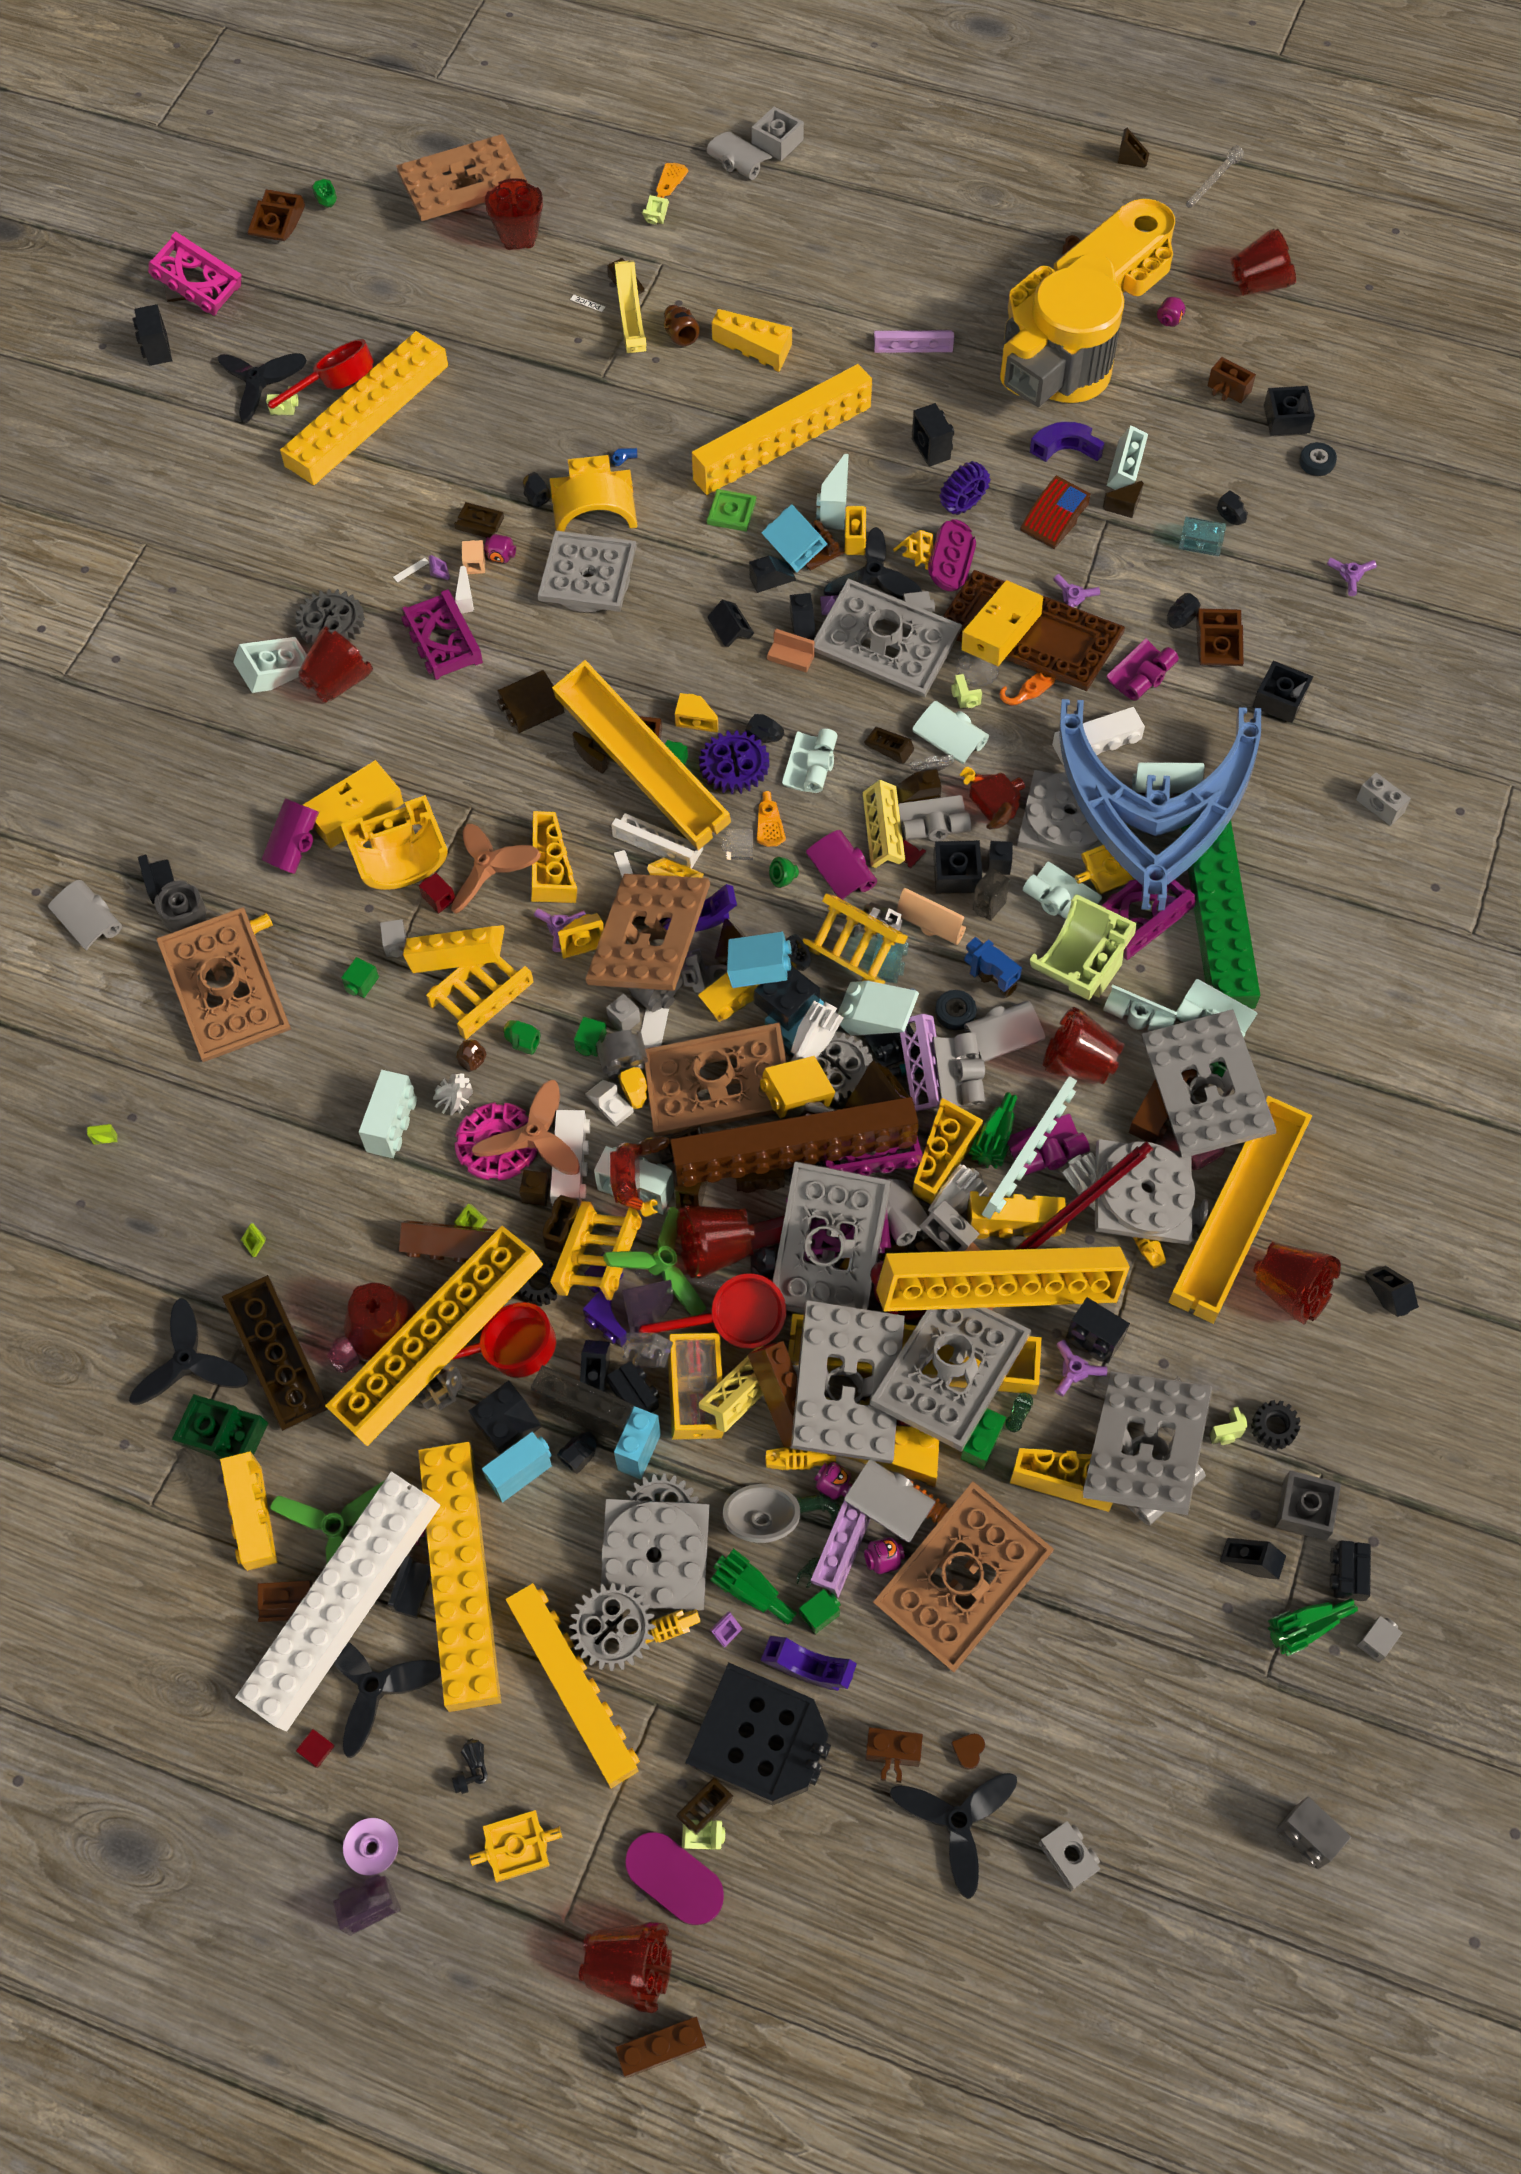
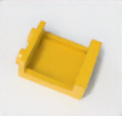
[760,1056,835,1118]

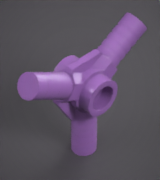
[1327,558,1377,596]
[1053,574,1100,607]
[534,908,586,952]
[1055,1340,1107,1397]

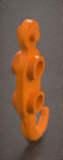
[999,673,1056,706]

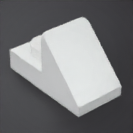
[585,1080,634,1126]

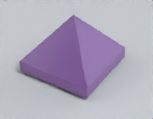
[429,555,450,580]
[820,595,839,615]
[710,1611,742,1648]

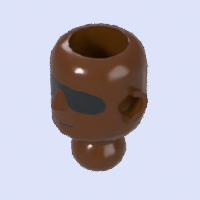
[664,305,700,347]

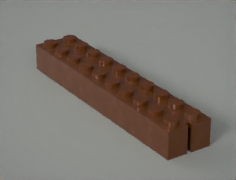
[670,1097,918,1187]

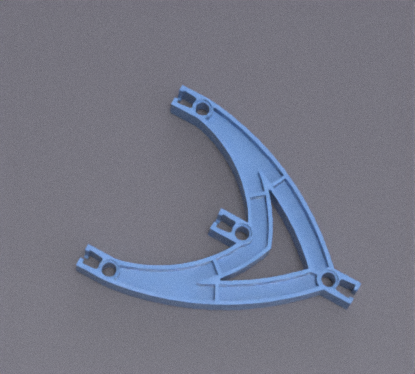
[1059,699,1261,910]

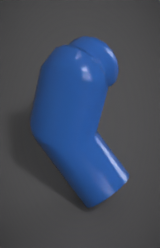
[610,448,637,466]

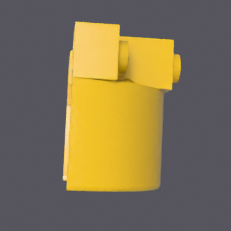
[550,455,638,532]
[340,795,448,890]

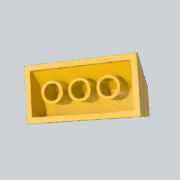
[403,925,505,973]

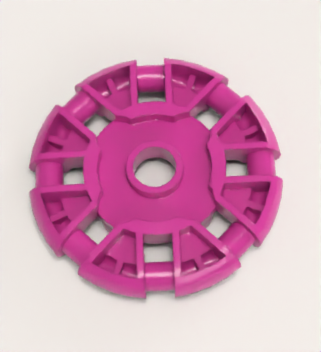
[454,1102,538,1181]

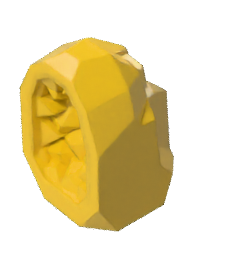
[618,1067,648,1109]

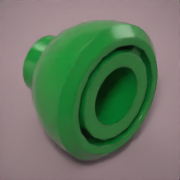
[769,857,799,888]

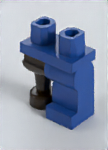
[964,937,1022,998]

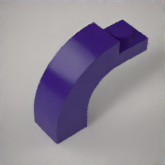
[1029,422,1105,462]
[660,884,737,932]
[761,1636,857,1691]

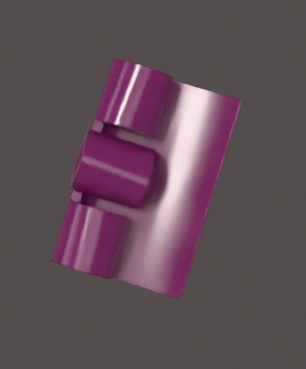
[1107,638,1179,701]
[262,798,319,874]
[806,830,877,900]
[1007,1114,1090,1176]

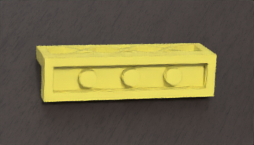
[862,780,905,868]
[699,1346,764,1432]

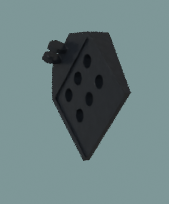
[685,1662,831,1806]

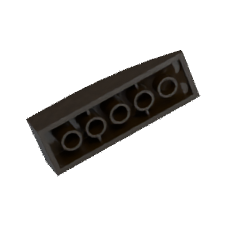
[222,1275,329,1431]

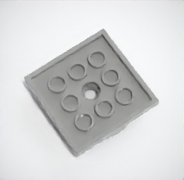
[538,531,637,612]
[1017,770,1103,859]
[1095,1139,1195,1245]
[600,1499,710,1610]

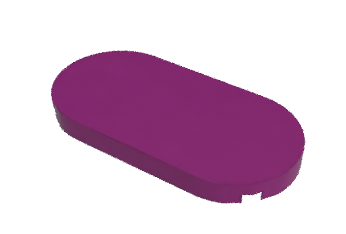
[928,519,976,591]
[625,1832,724,1925]

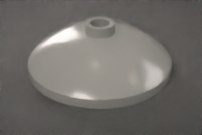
[723,1484,800,1543]

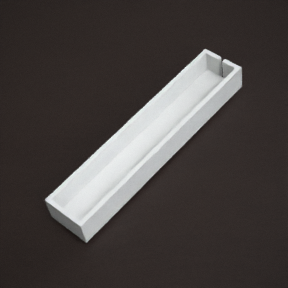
[235,1472,441,1731]

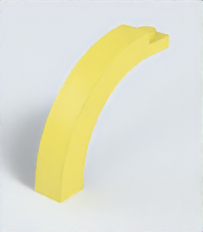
[614,260,647,353]

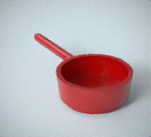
[268,339,374,409]
[639,1274,786,1349]
[452,1302,556,1378]

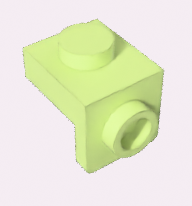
[642,195,669,225]
[266,386,298,415]
[951,674,982,709]
[1209,1407,1247,1445]
[682,1820,725,1849]

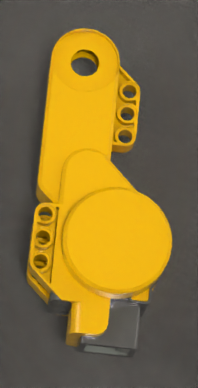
[1000,199,1175,408]

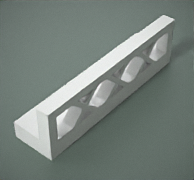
[611,813,703,869]

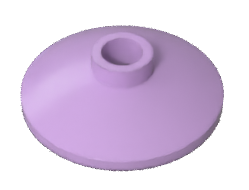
[343,1818,398,1876]

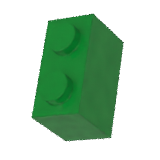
[961,1408,1007,1470]

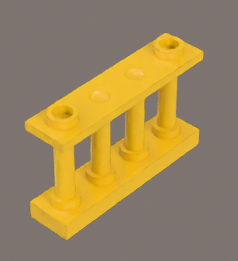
[803,893,908,984]
[426,956,533,1040]
[550,1201,642,1301]

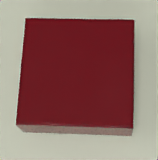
[296,1729,335,1768]

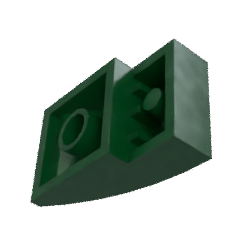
[172,1394,268,1460]

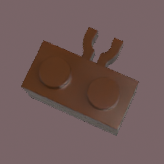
[1207,357,1256,404]
[865,1727,923,1783]

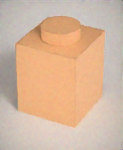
[462,540,485,574]

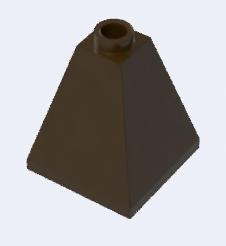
[843,1060,915,1109]

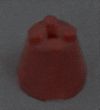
[485,178,543,250]
[1230,229,1296,296]
[298,626,373,703]
[1043,1007,1124,1084]
[677,1205,755,1278]
[1253,1242,1341,1325]
[344,1283,416,1360]
[579,1921,672,2013]

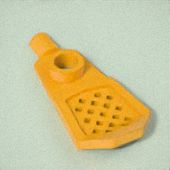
[656,163,688,198]
[757,791,786,847]

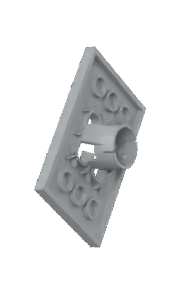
[813,579,962,698]
[1142,1009,1276,1158]
[773,1161,892,1314]
[791,1300,904,1463]
[870,1308,1031,1452]
[1083,1371,1212,1515]

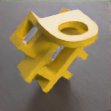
[893,530,933,570]

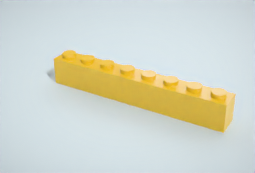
[506,1583,640,1789]

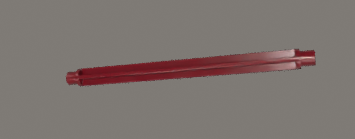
[1013,1141,1154,1250]

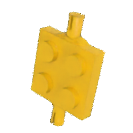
[1075,845,1135,895]
[469,1810,563,1883]

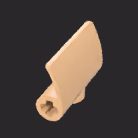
[897,888,966,945]

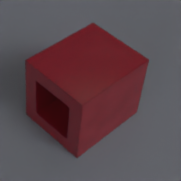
[419,873,455,914]

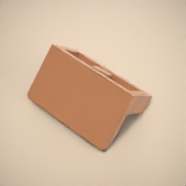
[767,629,815,673]

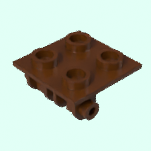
[806,520,845,571]

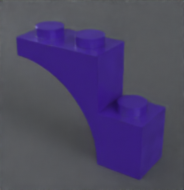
[583,1252,628,1347]

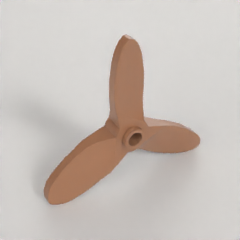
[451,824,541,914]
[472,1080,580,1175]

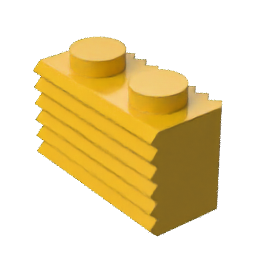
[845,506,866,555]

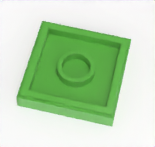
[707,489,756,532]

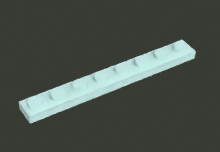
[981,1076,1077,1220]

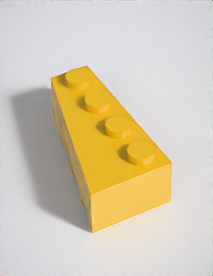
[712,309,792,372]
[531,811,577,903]
[698,972,760,1022]
[912,1098,983,1204]
[967,1191,1068,1239]
[842,1425,939,1487]
[1010,1448,1113,1512]
[220,1451,278,1571]

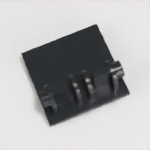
[864,1024,920,1067]

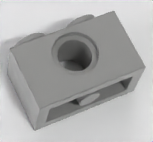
[1356,772,1411,826]
[919,1200,980,1252]
[1038,1821,1100,1891]

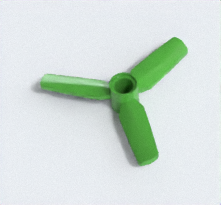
[603,1207,706,1316]
[271,1480,385,1564]

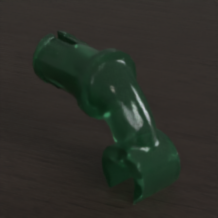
[797,1492,841,1526]

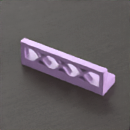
[874,330,954,353]
[900,1014,941,1112]
[811,1487,871,1598]

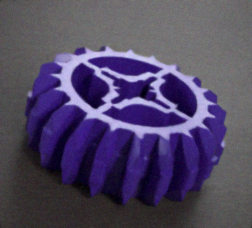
[939,461,991,515]

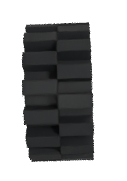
[518,1258,558,1306]
[1251,1400,1301,1450]

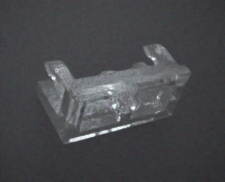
[622,1333,673,1368]

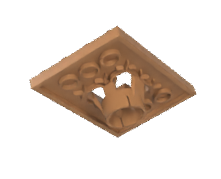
[396,134,529,221]
[585,874,710,991]
[157,907,291,1062]
[645,1023,794,1137]
[873,1482,1054,1673]

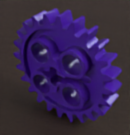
[699,730,770,794]

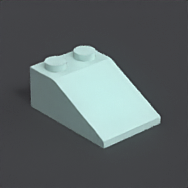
[816,454,849,530]
[233,637,314,693]
[838,981,919,1036]

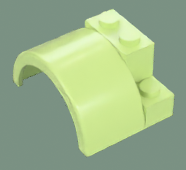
[1030,894,1136,1000]

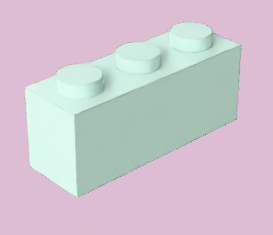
[1106,425,1148,490]

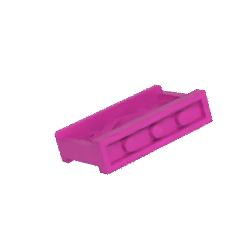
[149,231,242,316]

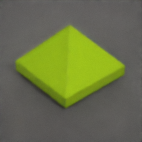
[241,1223,266,1257]

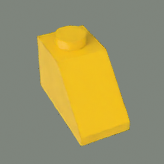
[675,693,718,733]

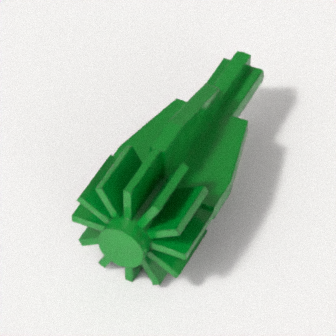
[969,1092,1018,1169]
[710,1548,797,1625]
[1268,1598,1358,1656]

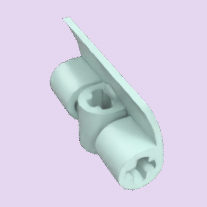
[912,701,989,764]
[782,729,838,793]
[1132,763,1205,797]
[1023,862,1102,919]
[1176,979,1257,1038]
[1103,984,1177,1031]

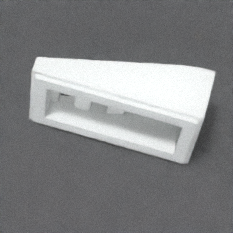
[455,566,474,614]

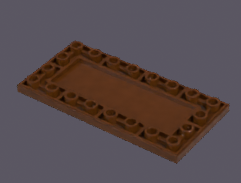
[942,570,1125,691]

